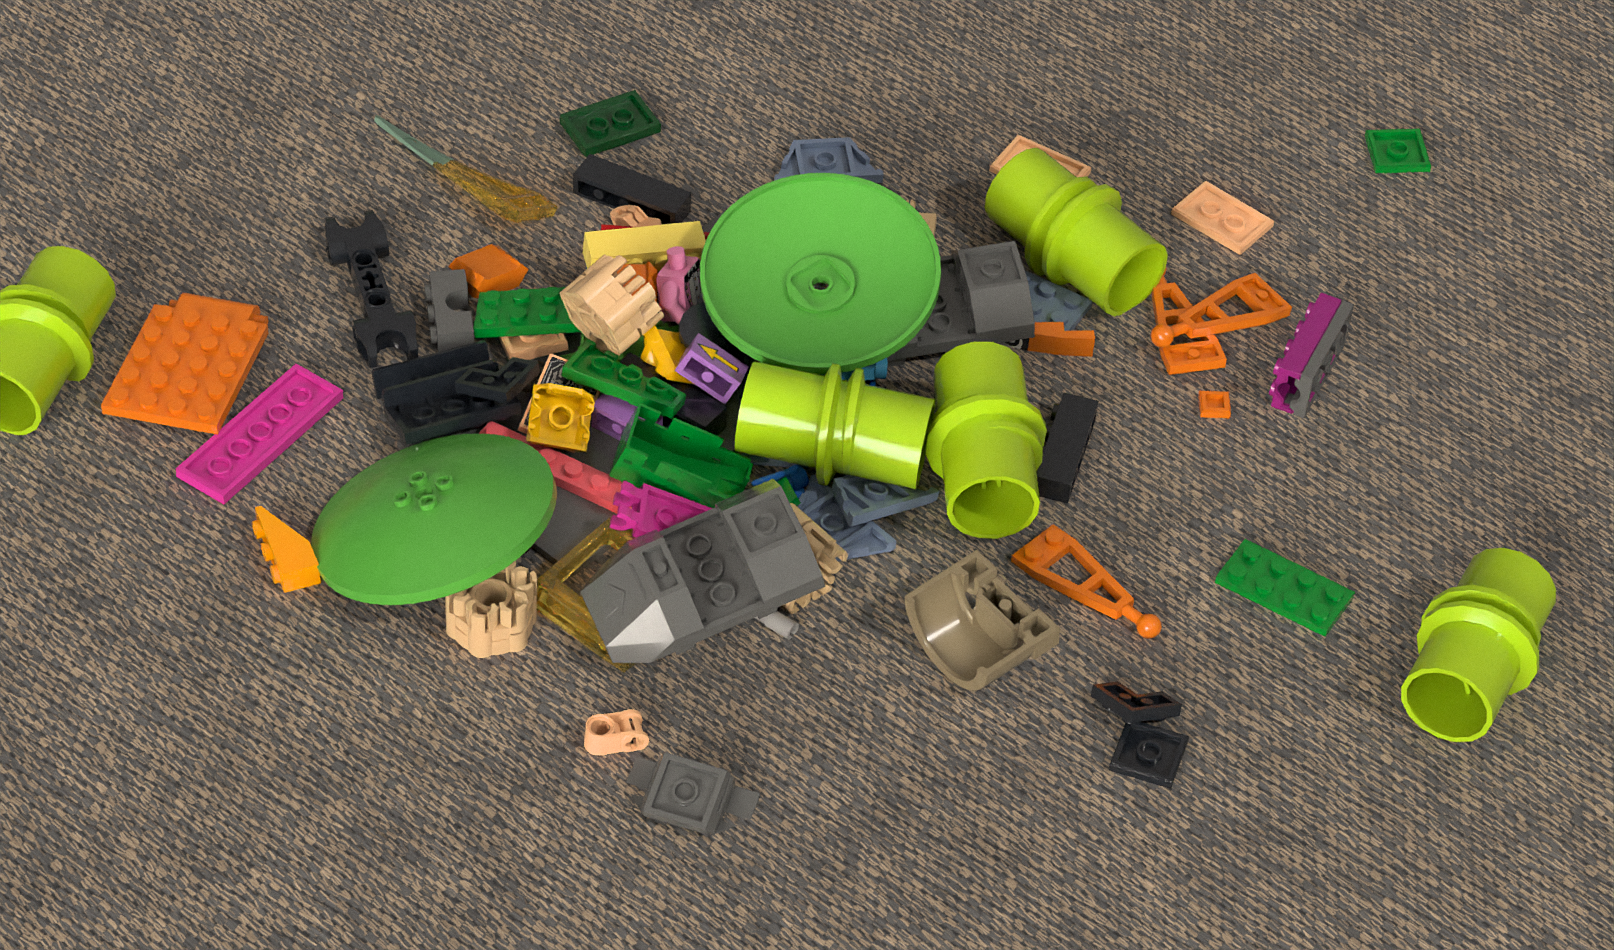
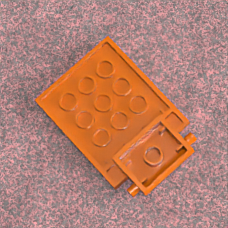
[101,293,268,435]

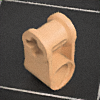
[584,709,649,755]

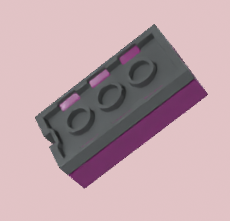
[1269,293,1354,418]

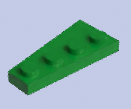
[561,339,686,418]

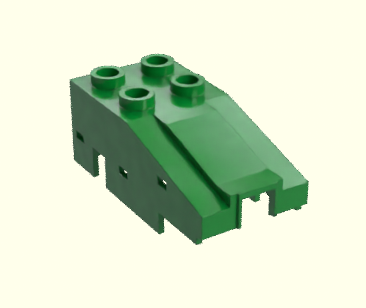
[609,403,753,508]

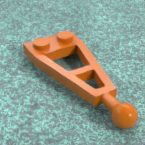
[1151,268,1227,375]
[1150,273,1292,347]
[1011,524,1162,639]

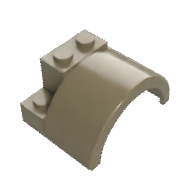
[904,550,1060,691]

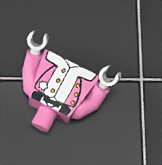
[656,246,701,325]

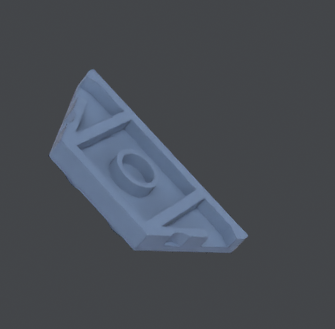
[774,137,884,183]
[798,475,896,561]
[831,475,939,527]

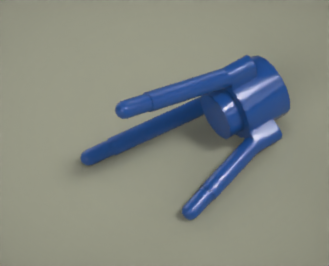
[751,464,809,499]

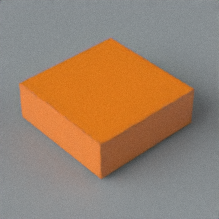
[1198,391,1231,418]

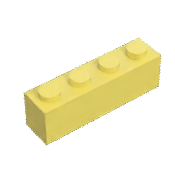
[583,221,706,271]

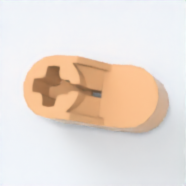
[610,205,662,227]

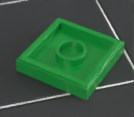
[1365,129,1431,173]

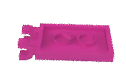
[609,481,713,538]

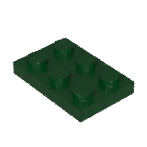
[560,90,661,157]

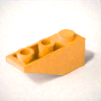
[252,506,321,593]

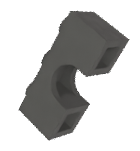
[424,269,474,352]

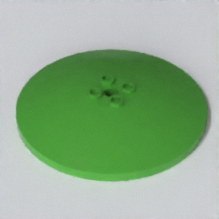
[700,173,941,374]
[311,433,557,605]

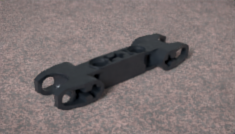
[324,210,418,368]

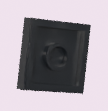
[1109,722,1189,789]

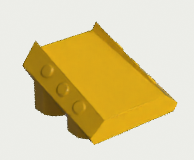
[640,325,695,385]
[526,383,595,452]

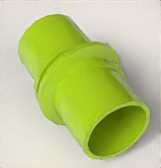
[984,148,1168,317]
[0,246,116,435]
[925,341,1047,539]
[735,361,935,489]
[1401,548,1556,742]

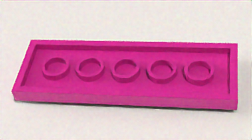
[176,364,343,505]

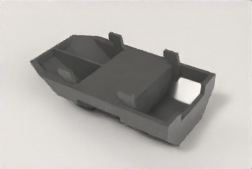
[823,241,1035,366]
[579,479,825,663]

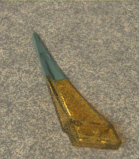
[374,115,557,223]

